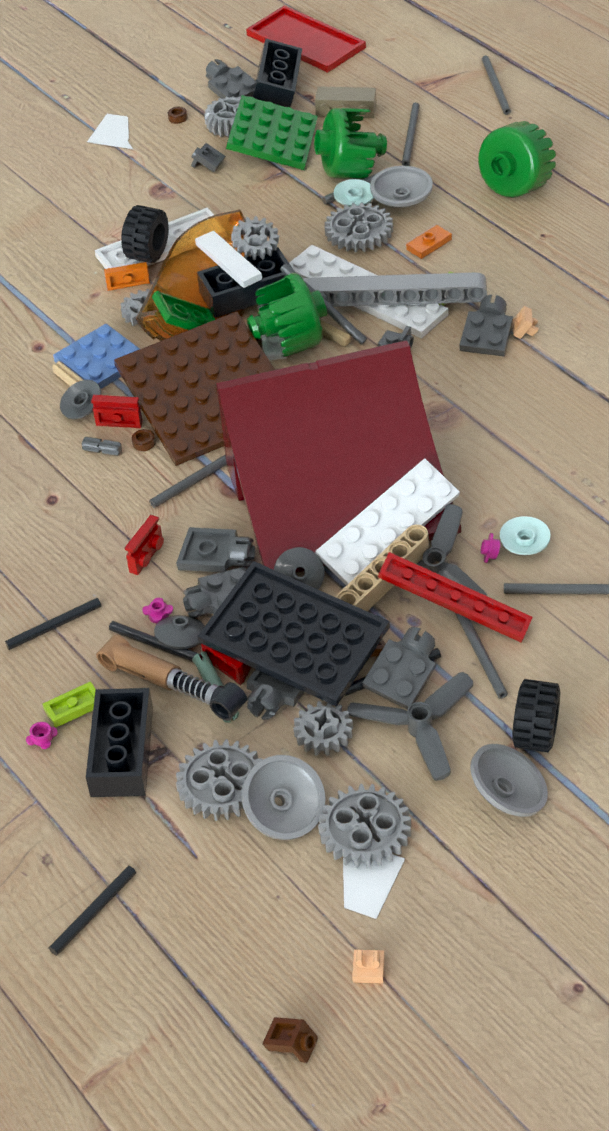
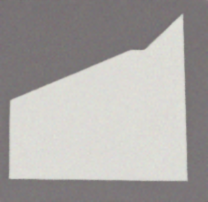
[87,114,133,149]
[343,854,405,919]

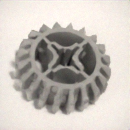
[204,96,241,138]

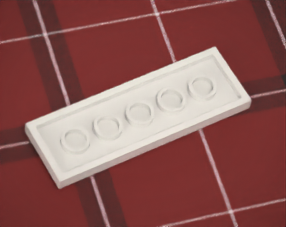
[95,207,227,269]
[315,459,460,586]

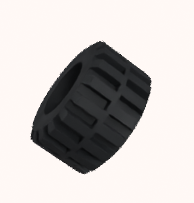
[121,205,169,263]
[512,679,560,753]

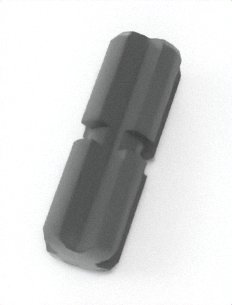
[82,437,122,456]

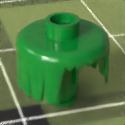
[314,107,387,180]
[478,121,556,197]
[247,273,327,357]

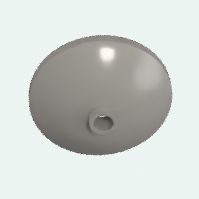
[370,166,433,208]
[470,744,548,817]
[242,755,325,840]

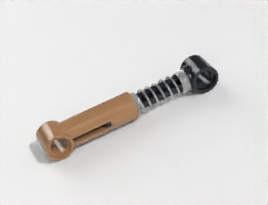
[96,635,247,721]

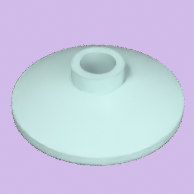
[334,179,374,207]
[500,516,551,555]

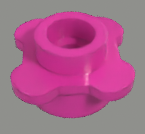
[480,533,500,563]
[142,598,173,623]
[26,722,58,749]

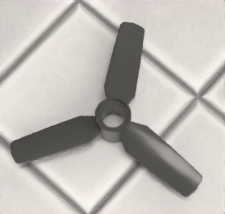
[417,504,487,596]
[347,672,473,781]

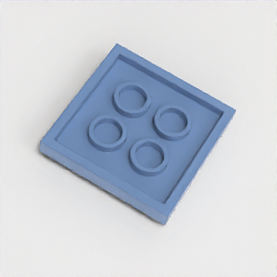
[53,324,140,389]

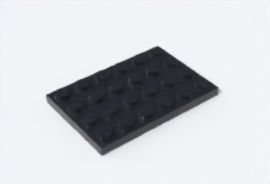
[198,561,390,707]

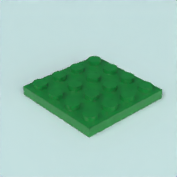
[226,95,318,170]

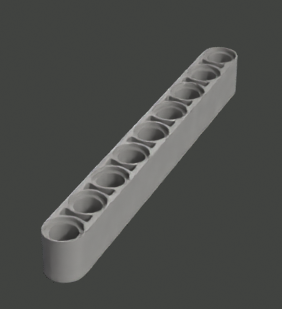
[303,272,487,307]

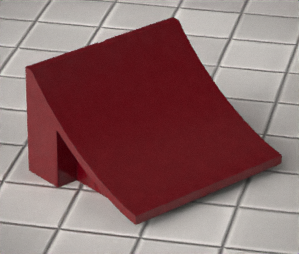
[216,340,461,573]

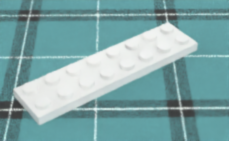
[289,245,448,339]

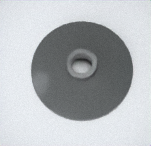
[60,380,102,420]
[274,547,324,589]
[154,615,205,649]

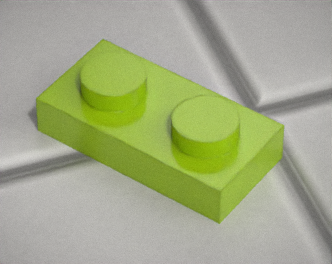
[42,681,95,728]

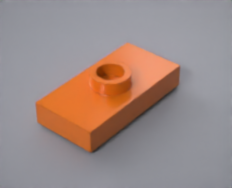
[406,225,452,259]
[104,262,150,291]

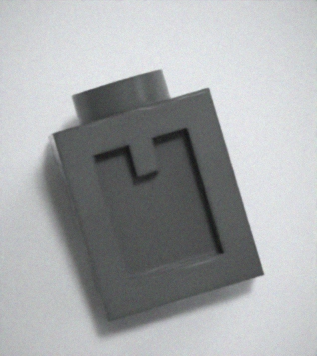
[191,143,226,172]
[378,326,414,349]

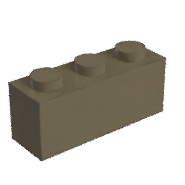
[315,87,377,118]

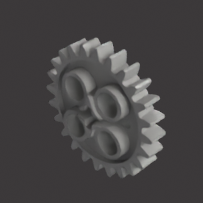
[325,202,393,252]
[176,739,263,821]
[318,784,411,868]

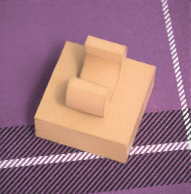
[512,306,539,339]
[352,949,385,983]

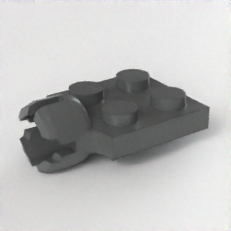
[206,59,256,99]
[459,294,513,357]
[176,527,255,572]
[183,566,247,618]
[362,627,436,710]
[246,669,304,720]

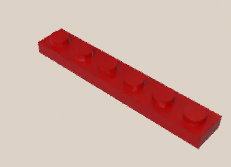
[378,552,533,642]

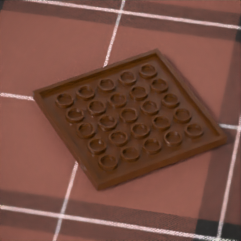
[114,312,275,466]

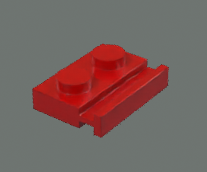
[91,395,143,428]
[125,514,164,575]

